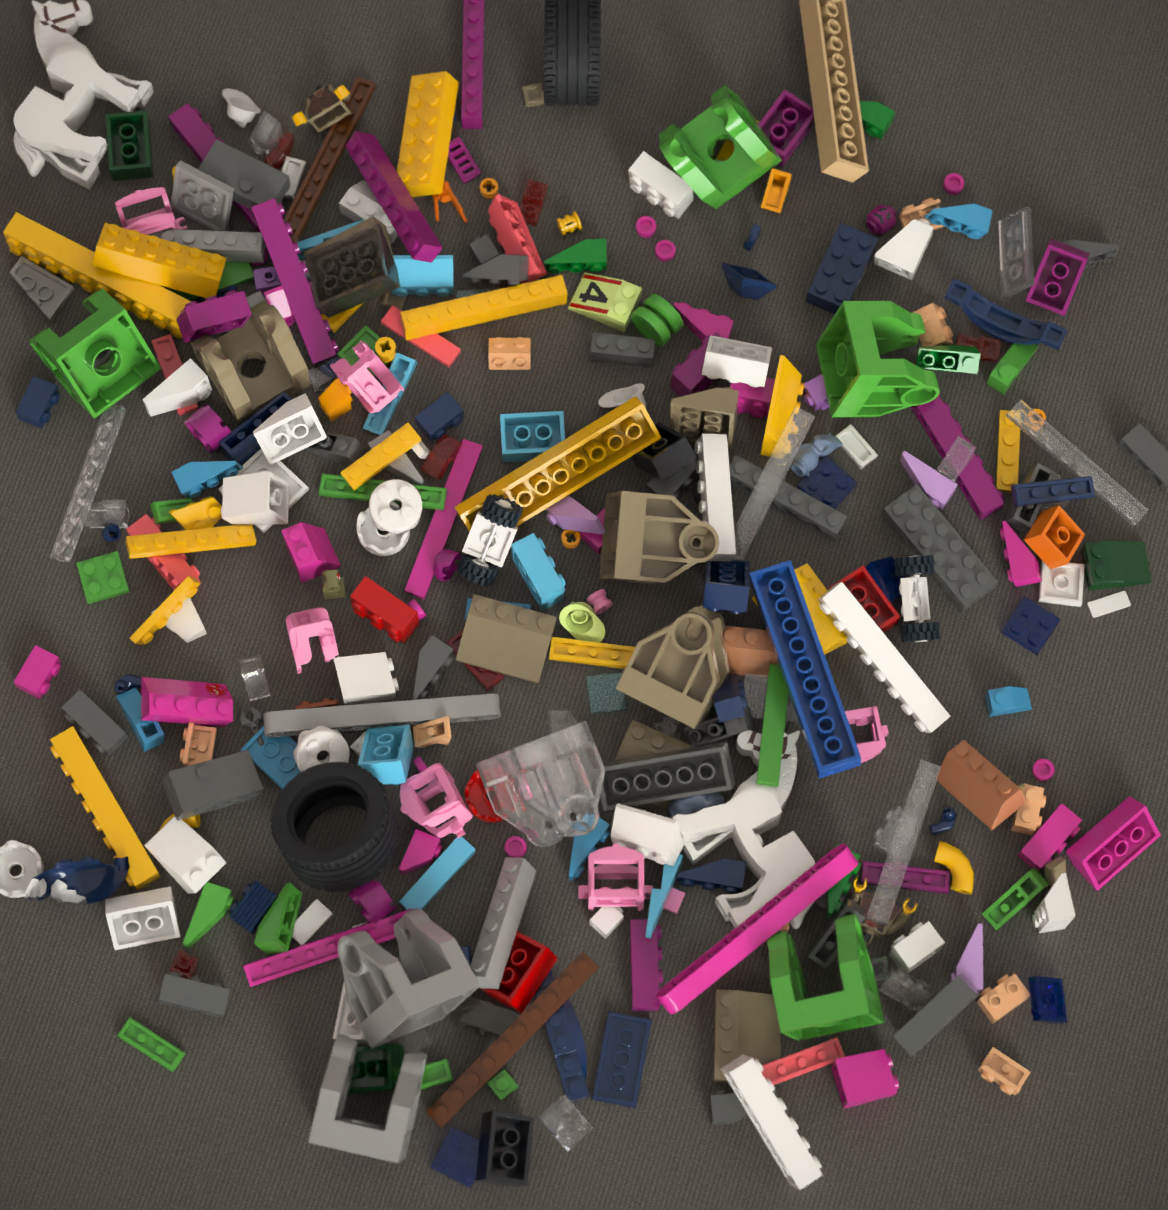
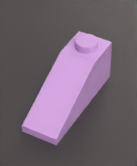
[900,450,958,511]
[545,495,606,534]
[950,924,983,993]

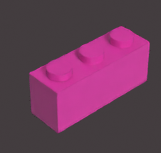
[1017,803,1082,872]

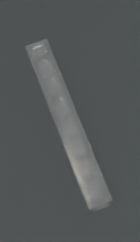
[1006,399,1149,527]
[50,405,126,562]
[733,407,815,560]
[866,759,941,926]

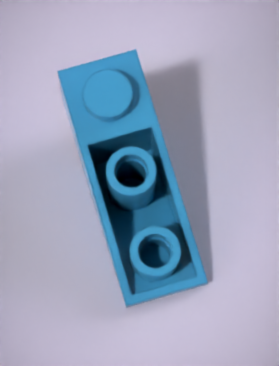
[924,204,993,239]
[172,461,243,498]
[116,687,164,752]
[569,810,610,881]

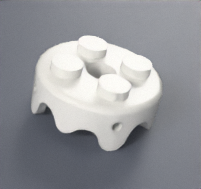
[369,479,422,534]
[357,502,410,556]
[293,726,350,772]
[0,840,44,898]

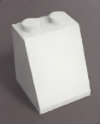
[874,219,933,280]
[221,471,289,525]
[334,652,399,705]

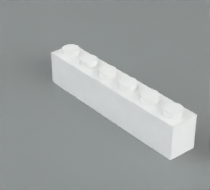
[695,434,736,561]

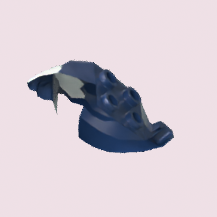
[25,856,130,905]

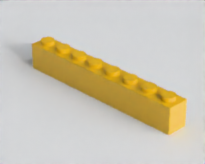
[400,275,568,340]
[50,726,161,890]

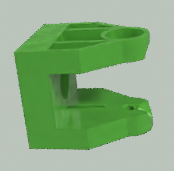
[659,85,782,209]
[29,288,162,419]
[815,301,940,417]
[767,914,885,1042]

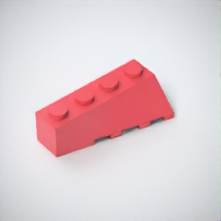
[488,194,547,284]
[126,514,201,590]

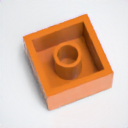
[1024,505,1085,569]

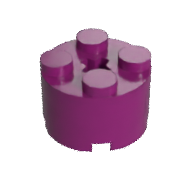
[184,404,231,454]
[348,880,397,924]

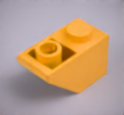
[318,378,353,422]

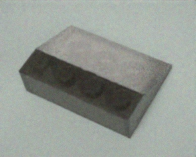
[307,223,401,318]

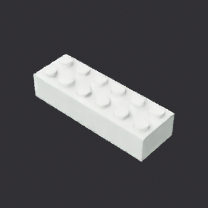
[721,1055,822,1190]

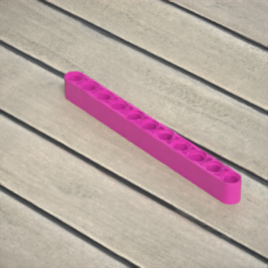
[656,844,858,1014]

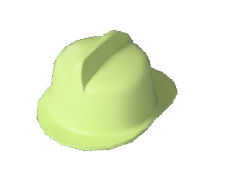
[559,601,605,643]

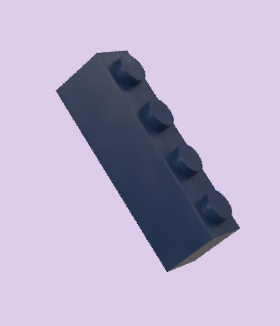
[218,391,292,465]

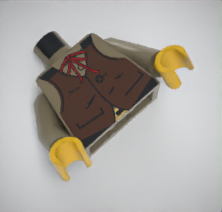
[291,84,351,133]
[850,876,918,945]

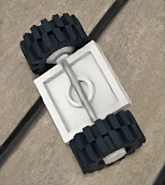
[457,494,523,586]
[894,555,940,642]

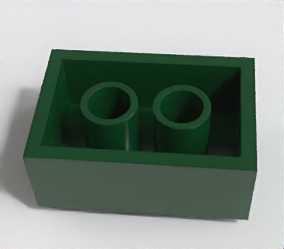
[105,110,154,181]

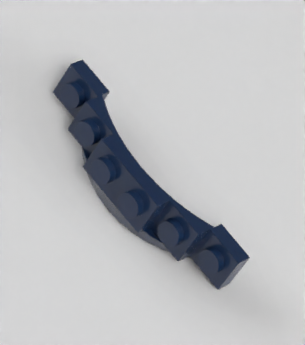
[944,278,1068,350]
[535,970,589,1103]

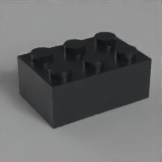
[631,422,696,481]
[475,1111,534,1187]

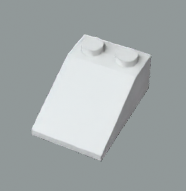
[142,358,212,416]
[253,393,327,465]
[144,816,226,894]

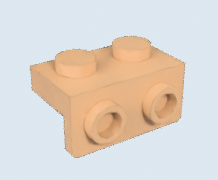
[898,198,944,230]
[912,303,953,347]
[489,337,531,370]
[180,722,217,767]
[978,1047,1031,1095]

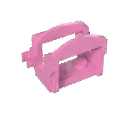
[115,187,188,235]
[330,341,404,414]
[286,607,339,674]
[845,706,889,763]
[400,763,473,838]
[578,843,653,911]

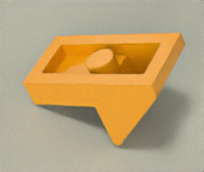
[761,168,792,213]

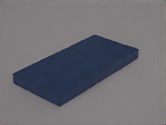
[592,1011,652,1108]

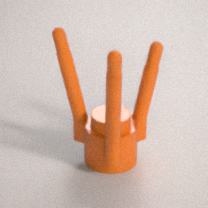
[431,181,468,223]

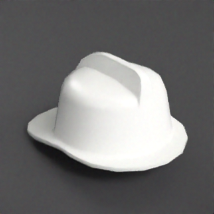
[222,89,260,127]
[598,383,646,408]

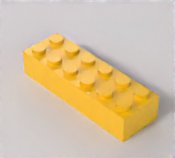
[397,71,459,197]
[92,223,227,298]

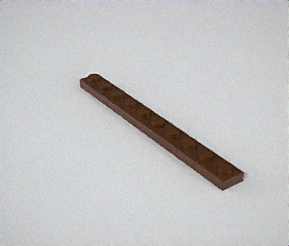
[284,77,376,242]
[426,951,599,1128]

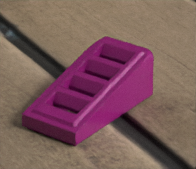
[447,137,481,184]

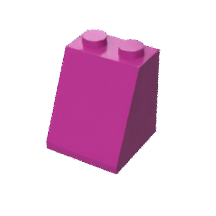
[281,522,341,583]
[831,1049,899,1109]

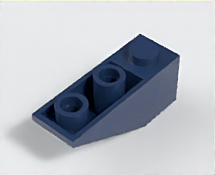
[713,673,748,722]
[676,859,746,894]

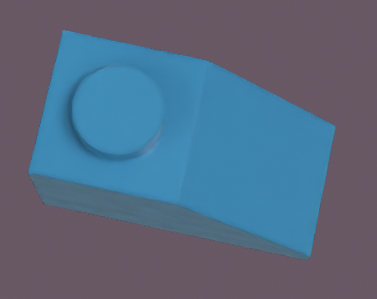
[985,686,1032,717]

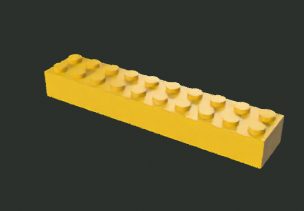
[3,212,191,339]
[454,396,661,532]

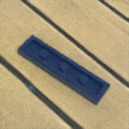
[1011,476,1095,507]

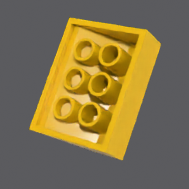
[760,355,804,460]
[752,563,848,655]

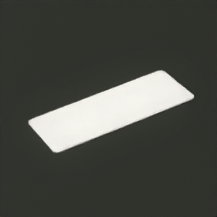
[1087,591,1131,618]

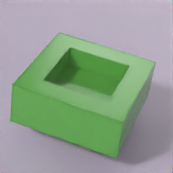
[487,1069,518,1101]

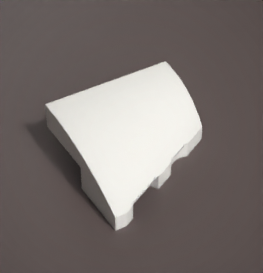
[151,598,207,643]

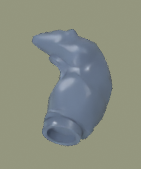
[790,433,842,477]
[667,792,724,819]

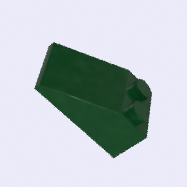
[1081,540,1152,591]
[349,1044,404,1094]

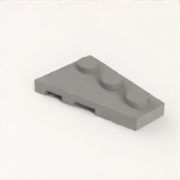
[10,256,74,322]

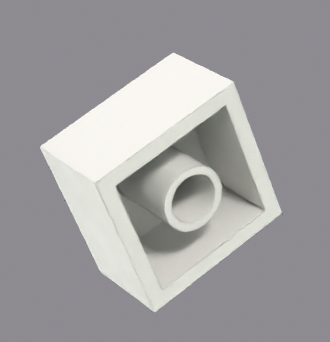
[888,921,945,976]

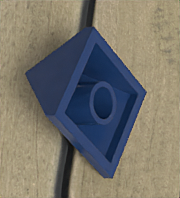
[721,262,776,300]

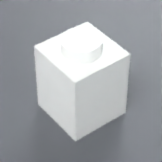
[589,907,624,939]

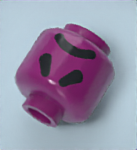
[866,204,897,235]

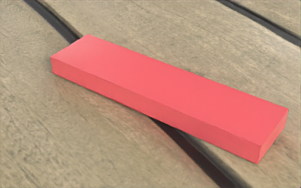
[381,305,461,367]
[151,334,199,416]
[761,1037,845,1085]

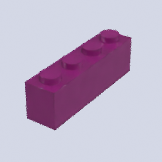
[630,919,663,1011]

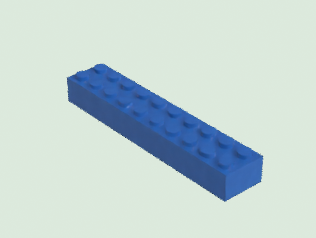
[749,560,861,779]

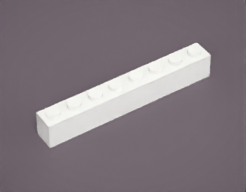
[817,582,950,733]

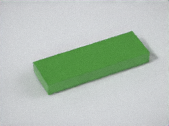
[117,1017,186,1072]

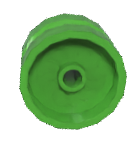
[630,294,684,347]

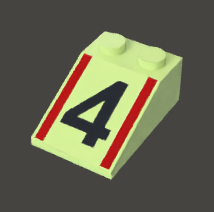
[568,273,642,333]

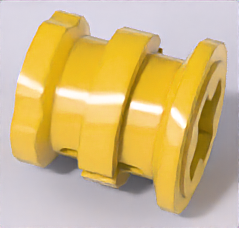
[556,211,582,236]
[375,337,396,363]

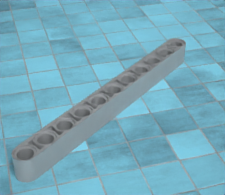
[263,694,501,737]

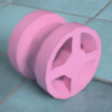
[586,589,613,615]

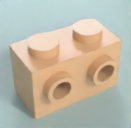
[1011,784,1046,835]
[977,974,1031,1024]

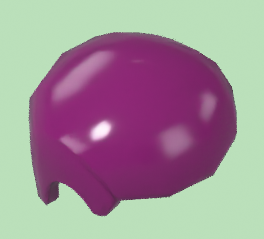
[433,549,462,581]

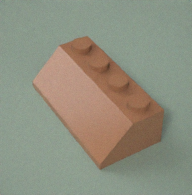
[723,625,779,679]
[935,740,1025,830]

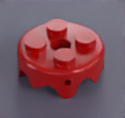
[465,767,519,823]

